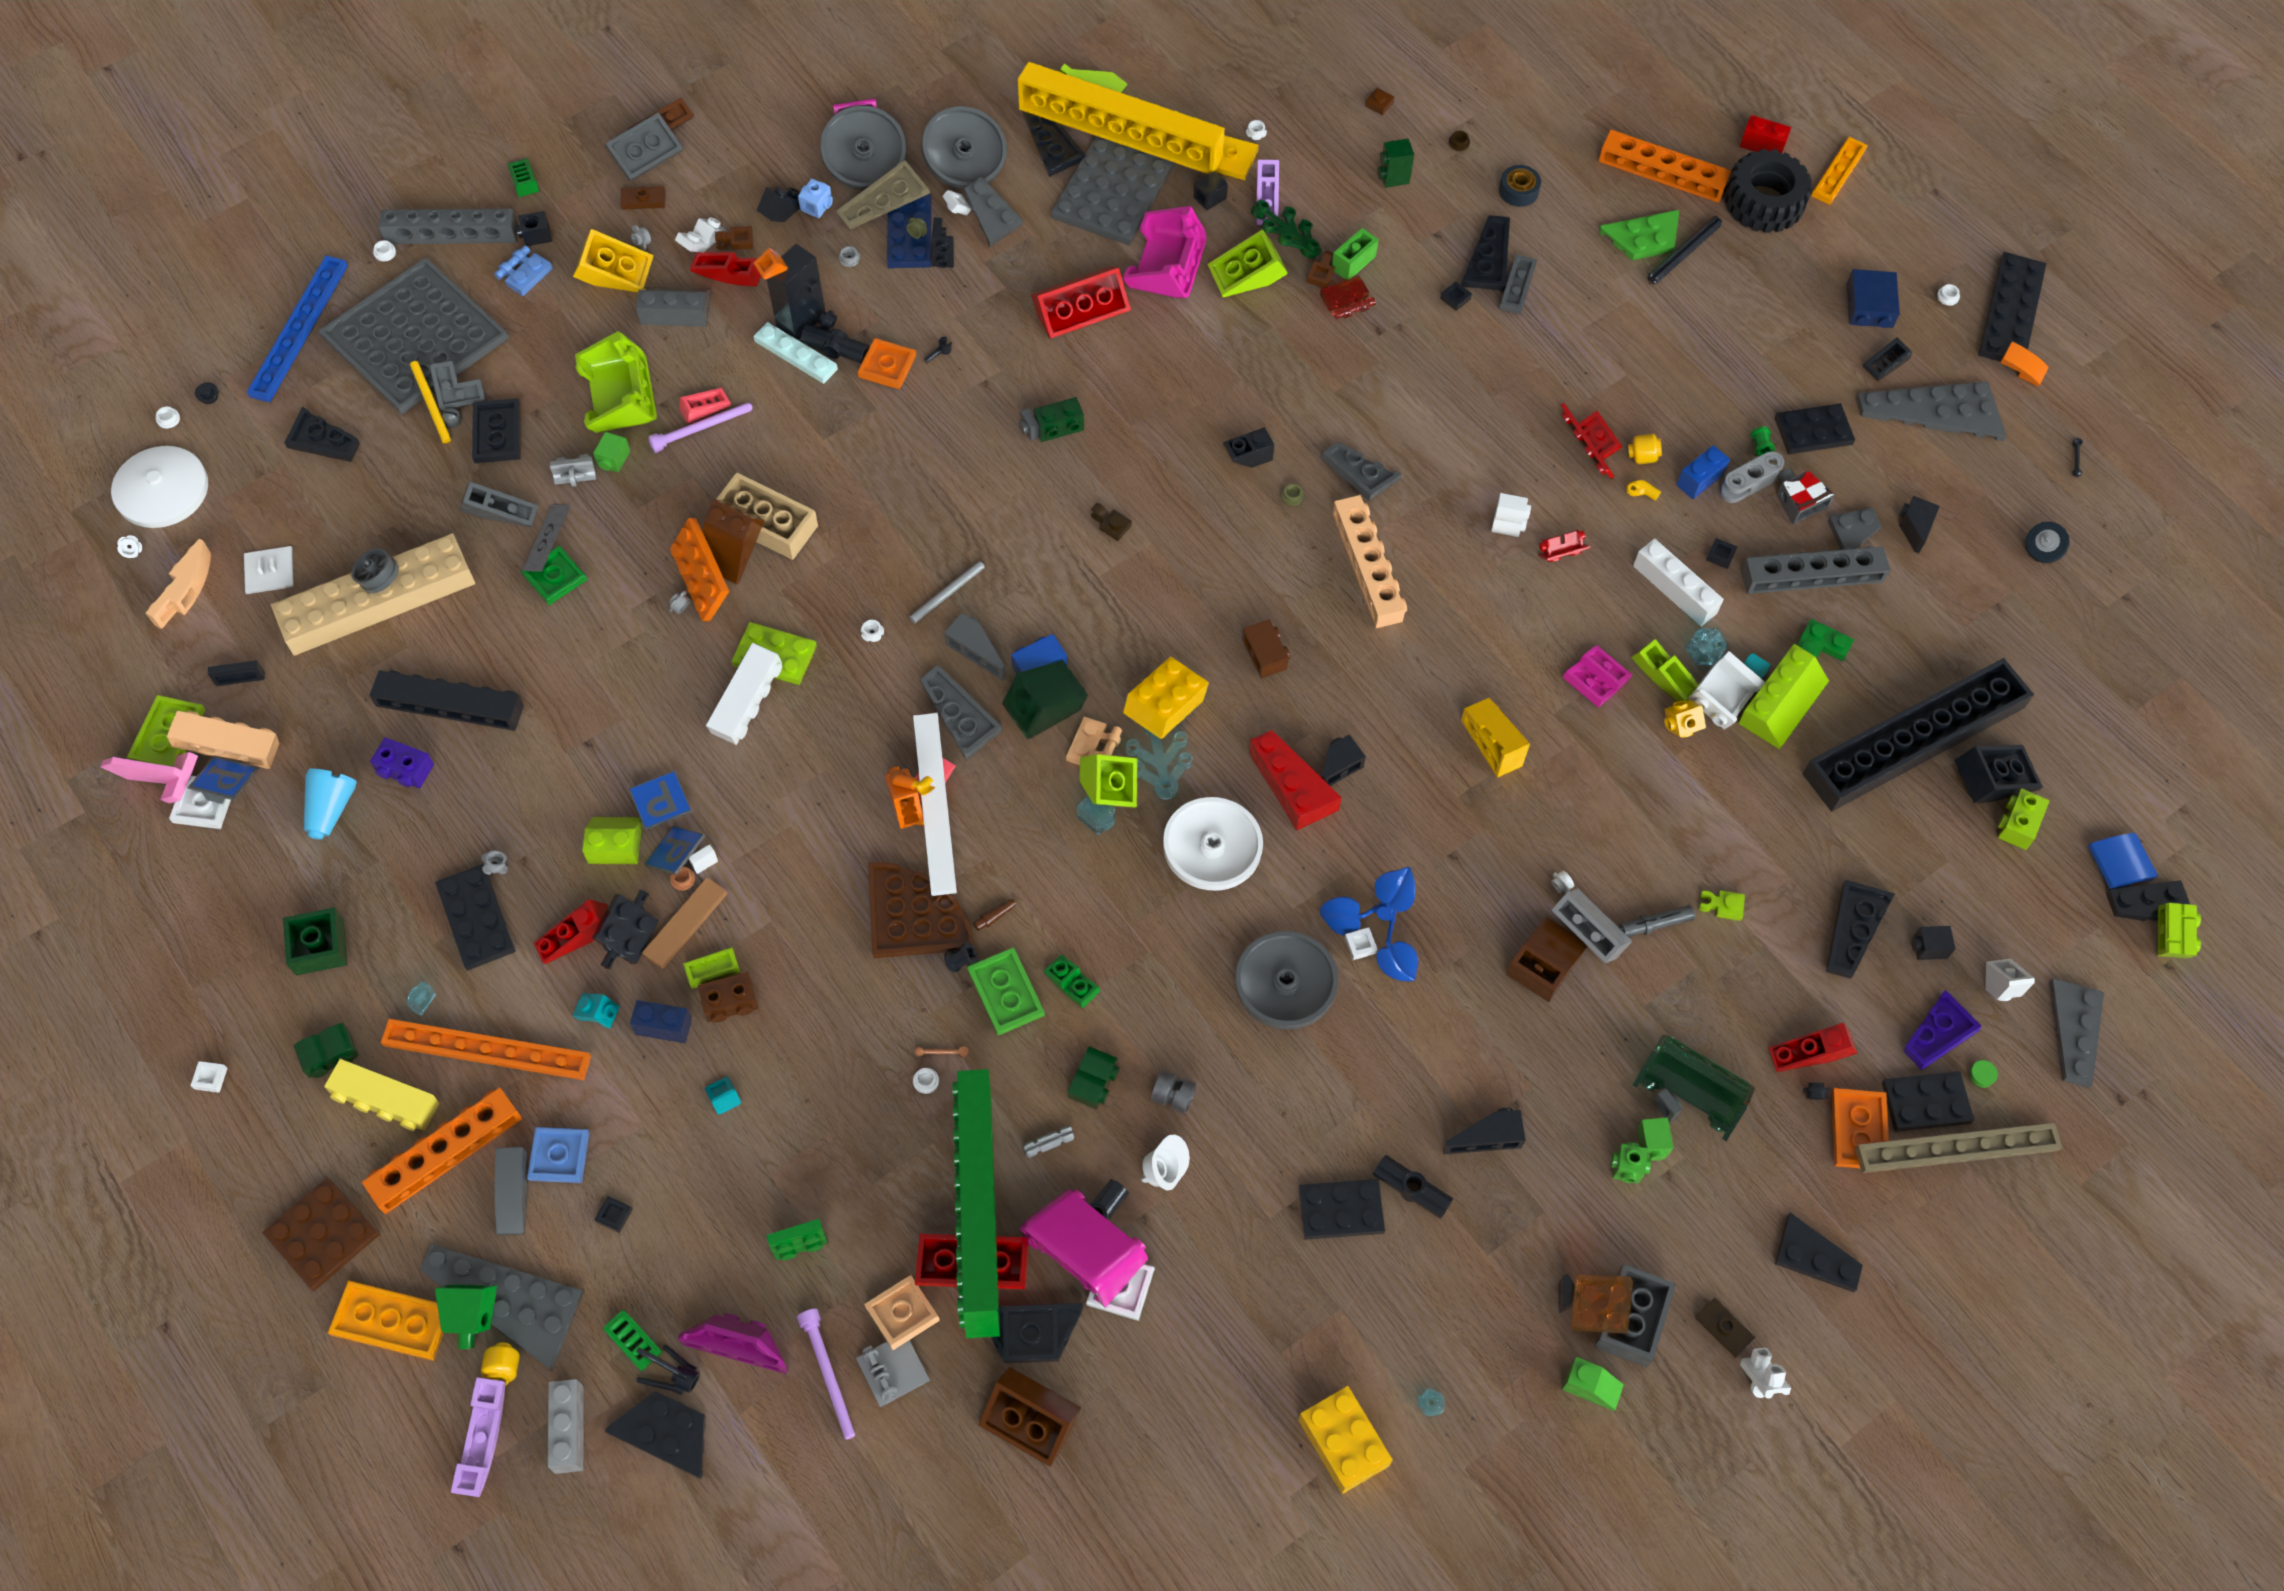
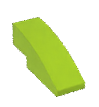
[1631,639,1698,701]

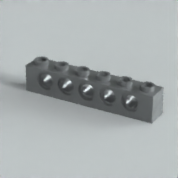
[379,209,518,244]
[1741,546,1890,594]

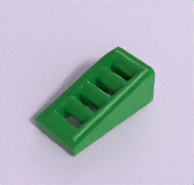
[507,158,540,197]
[603,1310,663,1372]

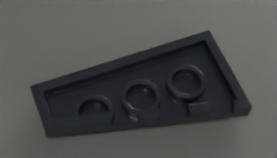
[1023,111,1085,177]
[1461,215,1510,291]
[1826,880,1895,979]

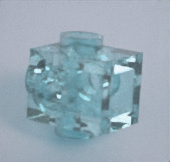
[1685,628,1728,665]

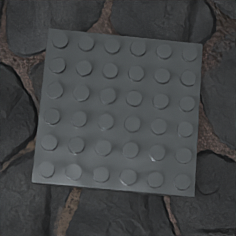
[318,257,509,415]

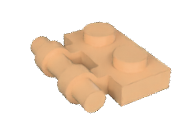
[1066,717,1122,765]

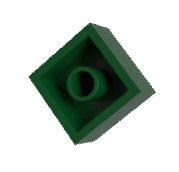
[283,907,347,976]

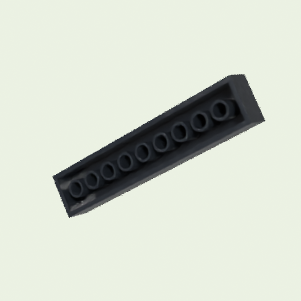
[1802,658,2034,812]

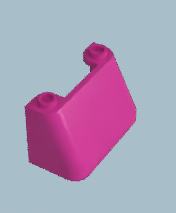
[1123,206,1207,299]
[1019,1189,1148,1308]

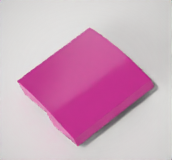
[1562,645,1632,708]

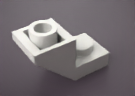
[675,217,727,252]

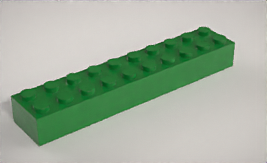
[952,1069,1000,1338]

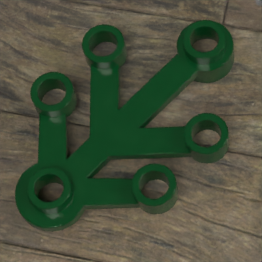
[1251,199,1321,259]

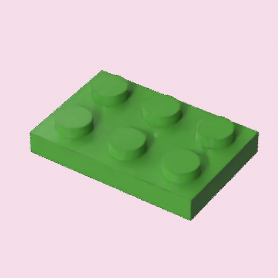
[967,947,1045,1036]

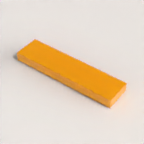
[1811,137,1868,205]

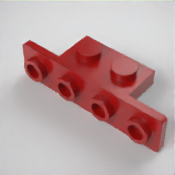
[1561,403,1623,479]

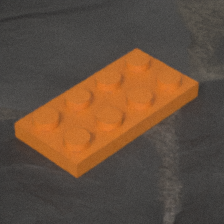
[670,518,729,621]

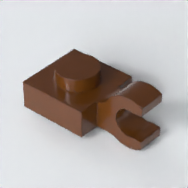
[715,226,753,250]
[1307,251,1335,289]

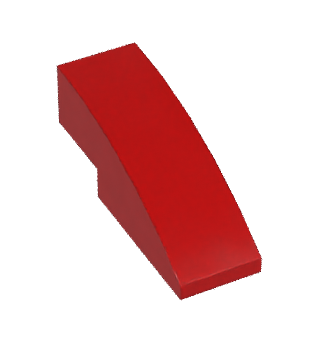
[690,252,761,287]

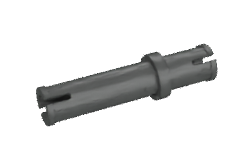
[1619,905,1695,937]

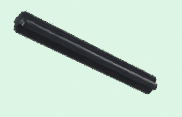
[1648,216,1722,284]

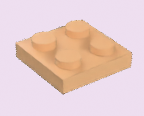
[864,1275,940,1350]

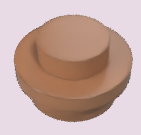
[670,866,695,891]

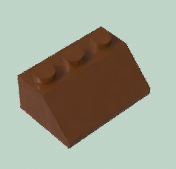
[979,1367,1082,1467]

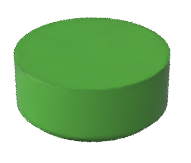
[1969,1060,1998,1088]

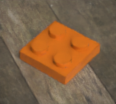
[858,338,917,390]

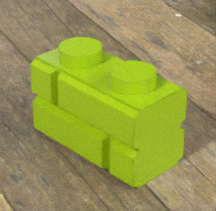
[2158,903,2201,958]

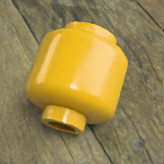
[1628,434,1662,465]
[481,1342,520,1386]

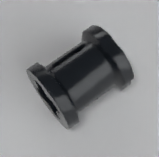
[944,942,978,973]

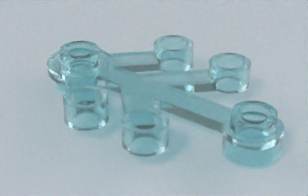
[1126,727,1193,800]

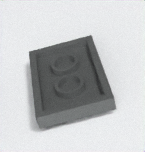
[605,112,683,182]

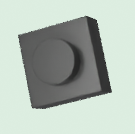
[1019,408,1039,441]
[1653,1089,1683,1123]

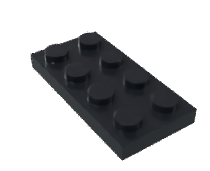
[435,864,516,971]

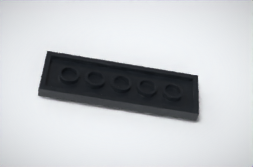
[1978,252,2047,362]

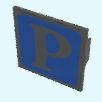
[188,756,259,804]

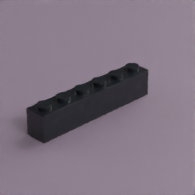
[370,670,524,731]

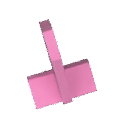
[100,752,198,804]

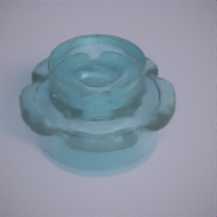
[1418,1389,1445,1417]

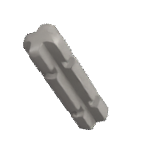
[1023,1126,1074,1158]

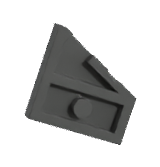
[1828,507,1881,550]

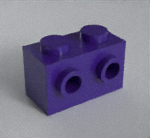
[370,737,434,789]

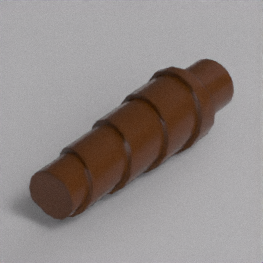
[973,899,1016,931]

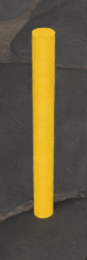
[410,361,451,443]

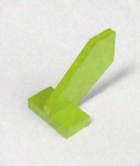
[1059,64,1127,93]

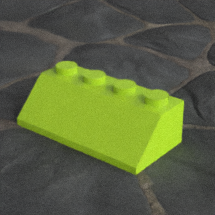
[1738,644,1829,750]

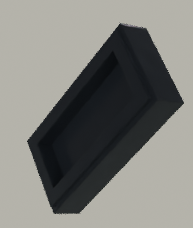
[208,660,265,686]

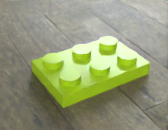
[732,622,817,685]
[127,695,206,767]

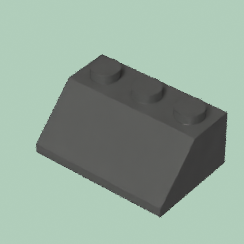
[636,287,712,327]

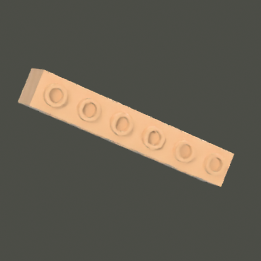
[1332,495,1407,628]

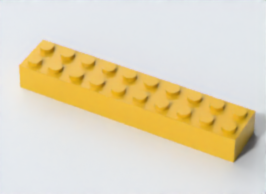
[1018,62,1225,174]

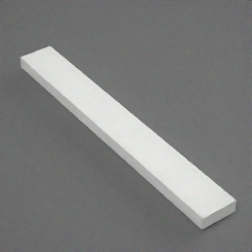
[913,713,957,896]

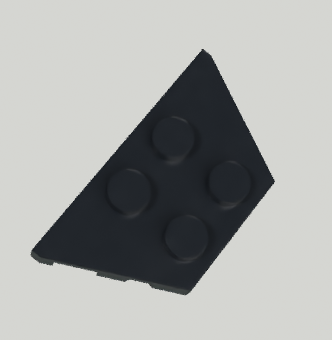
[990,1303,1083,1363]
[605,1391,706,1479]

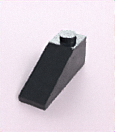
[1443,1108,1526,1154]

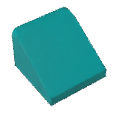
[1744,653,1771,680]
[704,1076,741,1115]

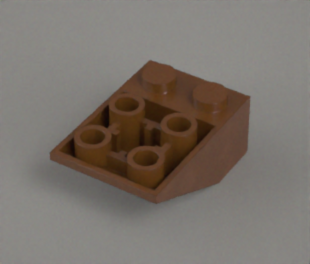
[1506,917,1588,1002]

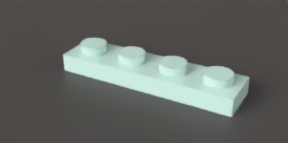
[753,322,838,384]

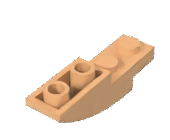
[146,539,211,629]

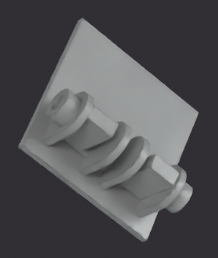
[856,1340,930,1407]

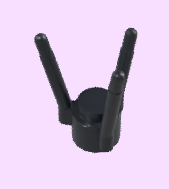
[636,1345,700,1395]

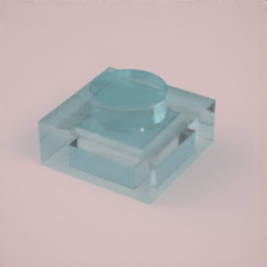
[406,981,436,1016]

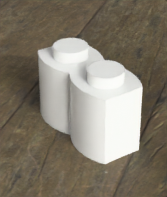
[1491,493,1531,537]

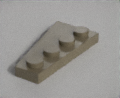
[836,160,931,230]

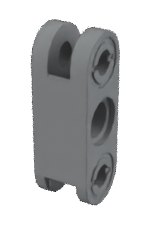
[1720,452,1784,503]

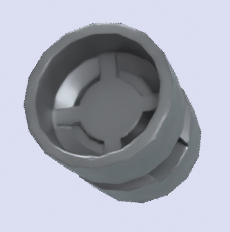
[1151,1069,1197,1114]

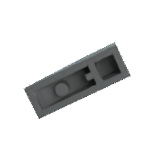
[459,482,538,527]
[944,613,1006,681]

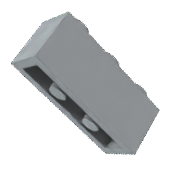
[1552,889,1632,963]
[548,1379,584,1474]

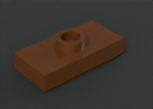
[620,186,666,210]

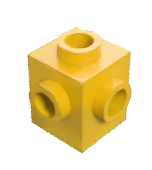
[1664,700,1706,738]

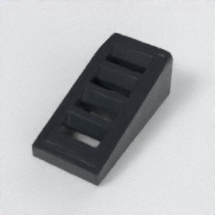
[1863,337,1912,381]

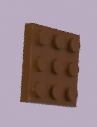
[262,1177,379,1291]

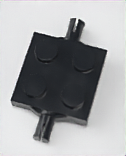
[592,890,659,970]

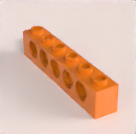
[1598,130,1732,203]
[361,1087,523,1214]

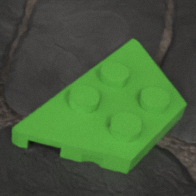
[1599,210,1679,260]

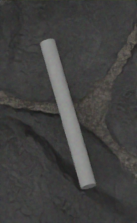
[909,561,985,624]

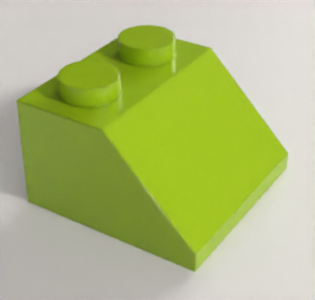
[1080,754,1137,808]
[582,817,643,864]

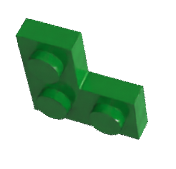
[1797,619,1855,662]

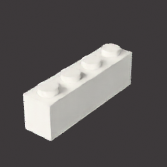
[1633,539,1724,627]
[706,643,782,745]

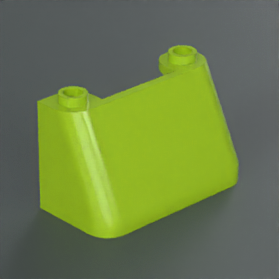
[575,331,657,433]

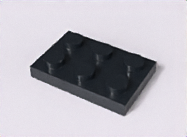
[472,398,521,464]
[1775,403,1855,455]
[1882,1071,1974,1132]
[1299,1179,1385,1240]

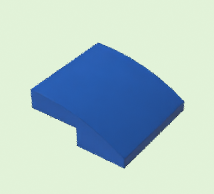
[2088,833,2158,889]

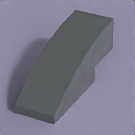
[494,1147,528,1236]

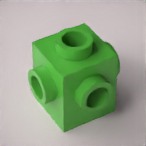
[1611,1142,1651,1183]

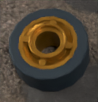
[1499,165,1542,207]

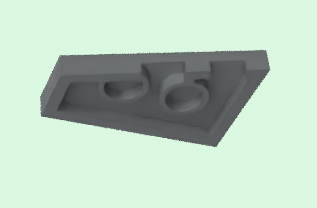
[964,177,1023,247]
[1321,442,1402,501]

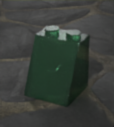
[1002,660,1088,739]

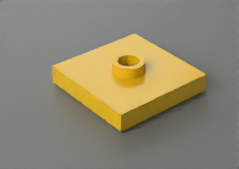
[1215,135,1259,180]

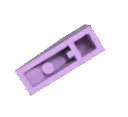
[1256,160,1279,226]

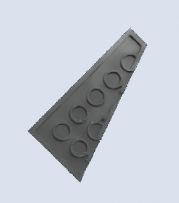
[1855,381,2007,441]
[420,1244,584,1371]

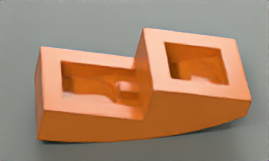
[2000,341,2049,387]

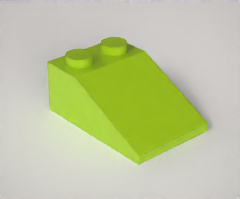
[1207,229,1288,297]

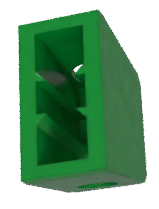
[435,1284,497,1349]

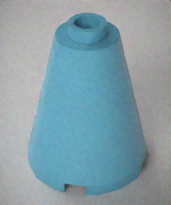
[304,768,357,840]

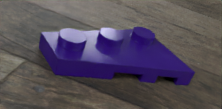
[1903,990,1982,1070]

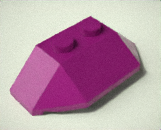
[678,1313,788,1374]

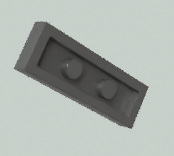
[1499,254,1537,315]

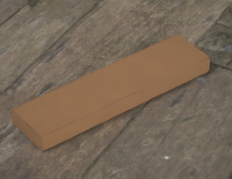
[642,878,727,970]

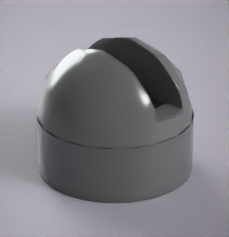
[442,407,462,428]

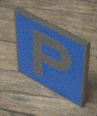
[629,770,692,830]
[644,826,705,875]

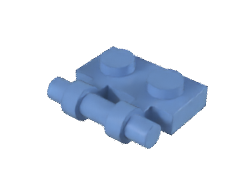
[494,245,553,296]

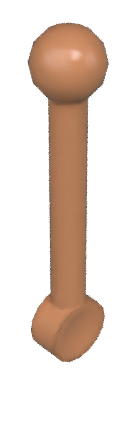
[914,1046,969,1058]

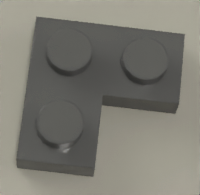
[430,361,486,411]

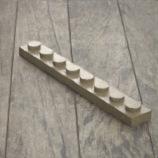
[1855,1123,2063,1173]

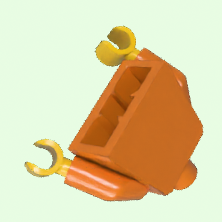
[885,767,935,829]

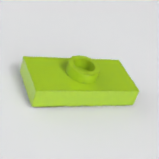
[683,947,741,989]

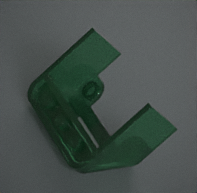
[1633,1034,1755,1141]

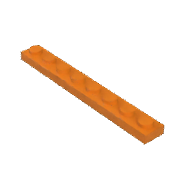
[381,1019,592,1081]

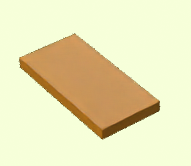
[328,1280,444,1361]

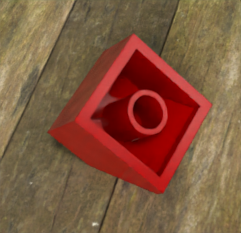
[1739,115,1792,153]

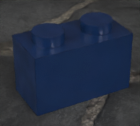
[630,1000,692,1043]

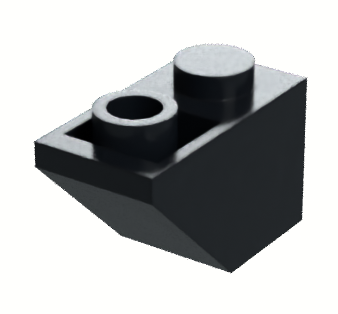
[756,186,800,222]
[1223,427,1275,468]

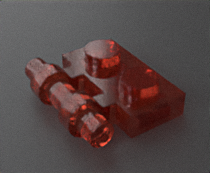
[1320,276,1376,319]

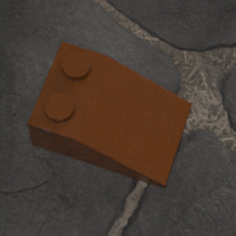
[703,499,765,584]

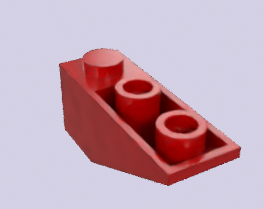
[534,899,608,964]
[1768,1022,1858,1072]

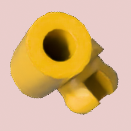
[1626,480,1661,501]

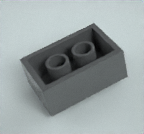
[1594,1264,1676,1368]

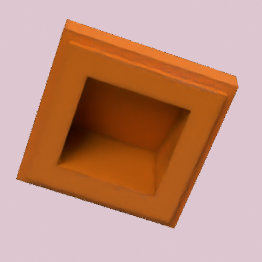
[753,248,788,280]

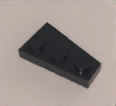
[2106,880,2191,921]
[1775,1213,1863,1292]

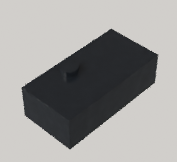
[767,244,826,340]

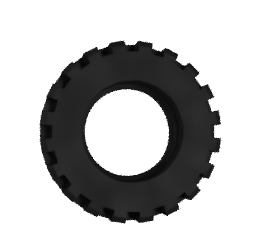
[1724,149,1813,233]

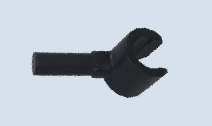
[924,336,952,363]

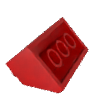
[1031,266,1131,339]
[915,1234,1029,1289]

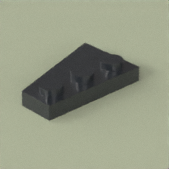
[284,407,360,462]

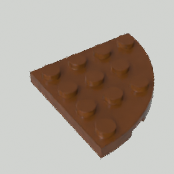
[868,862,974,958]

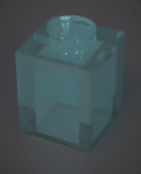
[1077,796,1115,836]

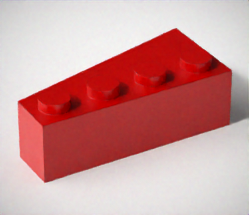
[1249,730,1342,831]

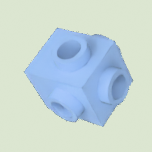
[798,179,833,218]

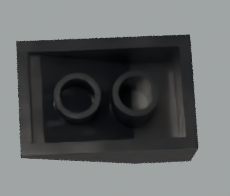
[1954,745,2043,803]

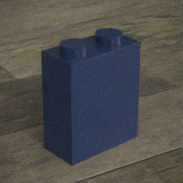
[1847,269,1900,328]

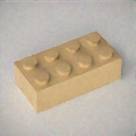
[716,473,818,560]

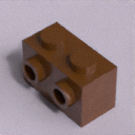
[1242,619,1290,678]
[698,972,758,1022]

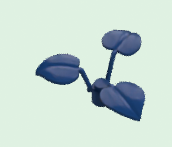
[1320,867,1418,981]

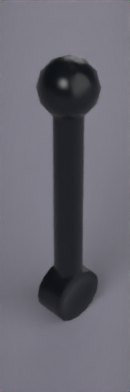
[2072,438,2083,477]

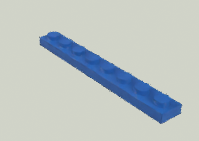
[247,255,348,403]

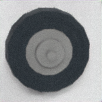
[2025,521,2070,563]

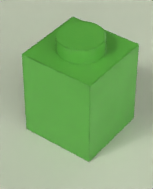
[593,432,630,473]
[1637,1118,1674,1161]

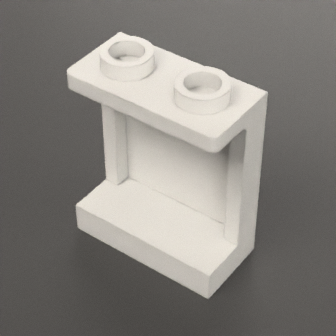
[1688,651,1765,730]

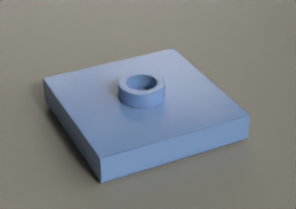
[527,1127,590,1183]

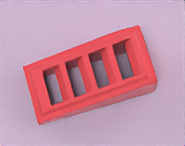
[679,388,731,424]

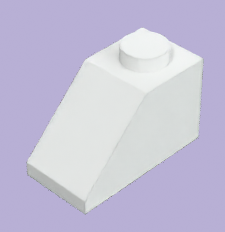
[1985,959,2035,1001]

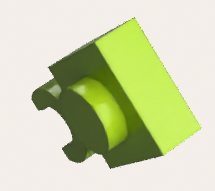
[1699,890,1745,921]

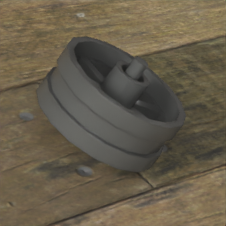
[351,548,399,593]

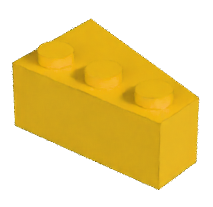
[1461,698,1530,778]

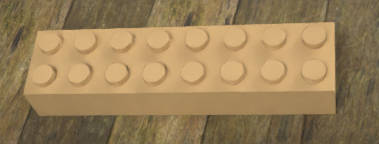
[270,533,476,656]

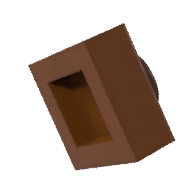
[1365,88,1394,115]

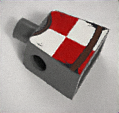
[1777,468,1835,525]

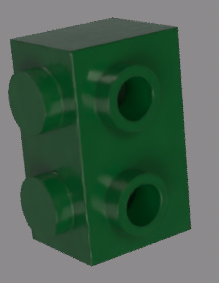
[1377,138,1414,188]
[1033,397,1084,442]

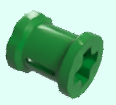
[1750,426,1775,456]

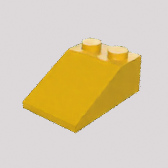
[573,229,654,292]

